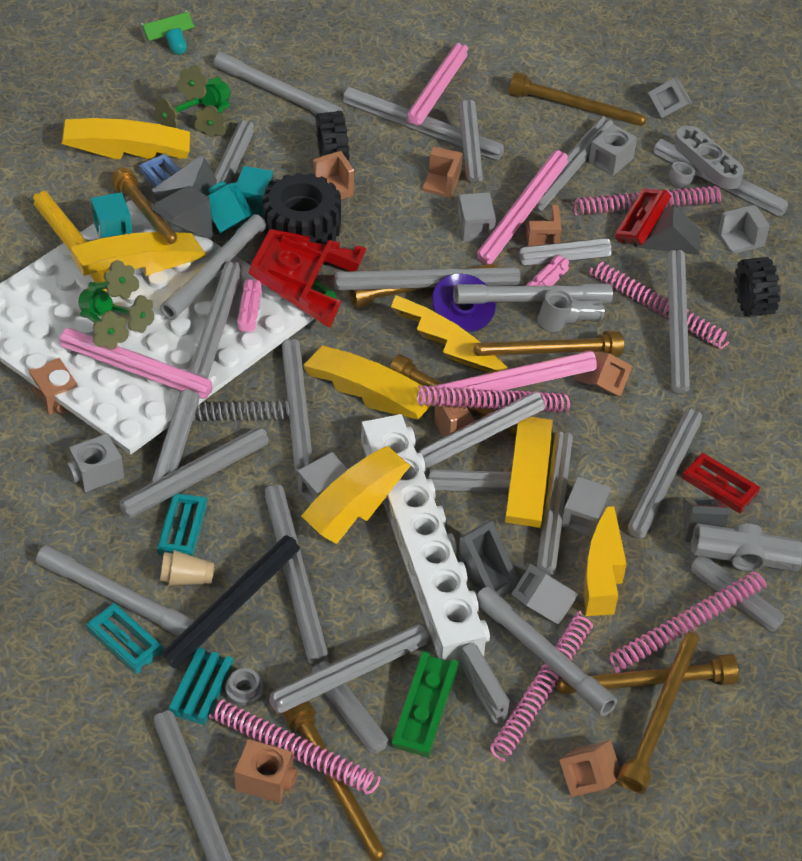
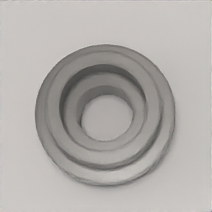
[225,668,264,706]

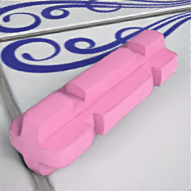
[526,255,570,286]
[237,279,262,333]

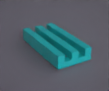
[157,493,208,556]
[86,603,164,675]
[169,647,234,726]

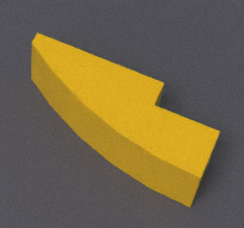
[301,446,411,544]
[583,506,627,616]

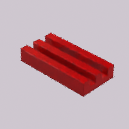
[614,188,671,245]
[682,452,760,514]

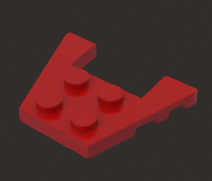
[248,229,367,328]

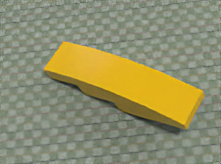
[61,118,190,159]
[70,232,205,276]
[391,295,508,373]
[303,345,435,419]
[505,416,553,528]

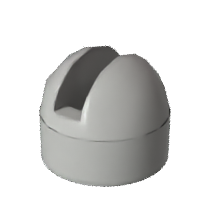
[669,162,695,188]

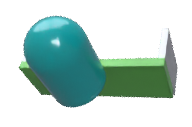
[140,10,195,55]

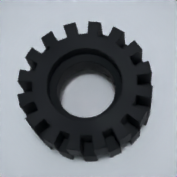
[316,111,349,160]
[734,257,781,317]

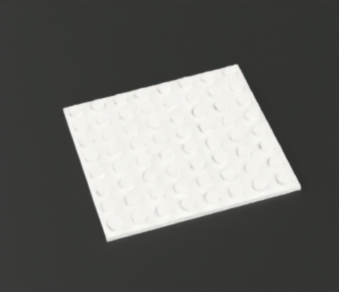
[0,200,315,455]

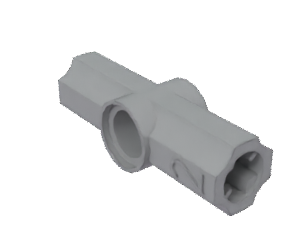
[691,523,802,572]

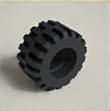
[262,173,341,245]

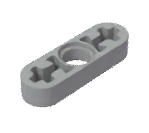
[674,126,744,189]

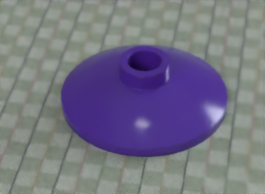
[432,273,496,332]

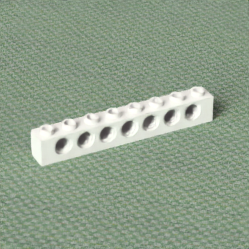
[361,414,490,662]

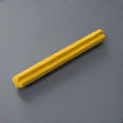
[33,191,110,292]

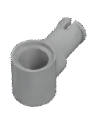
[537,289,605,332]

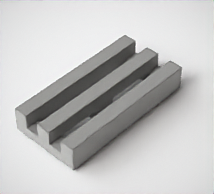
[460,643,510,725]

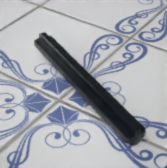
[161,535,300,669]

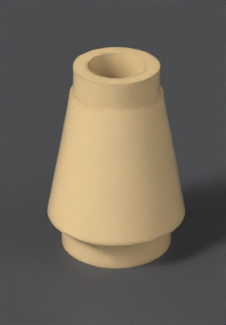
[160,550,214,586]

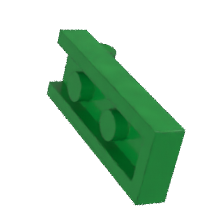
[392,651,459,758]

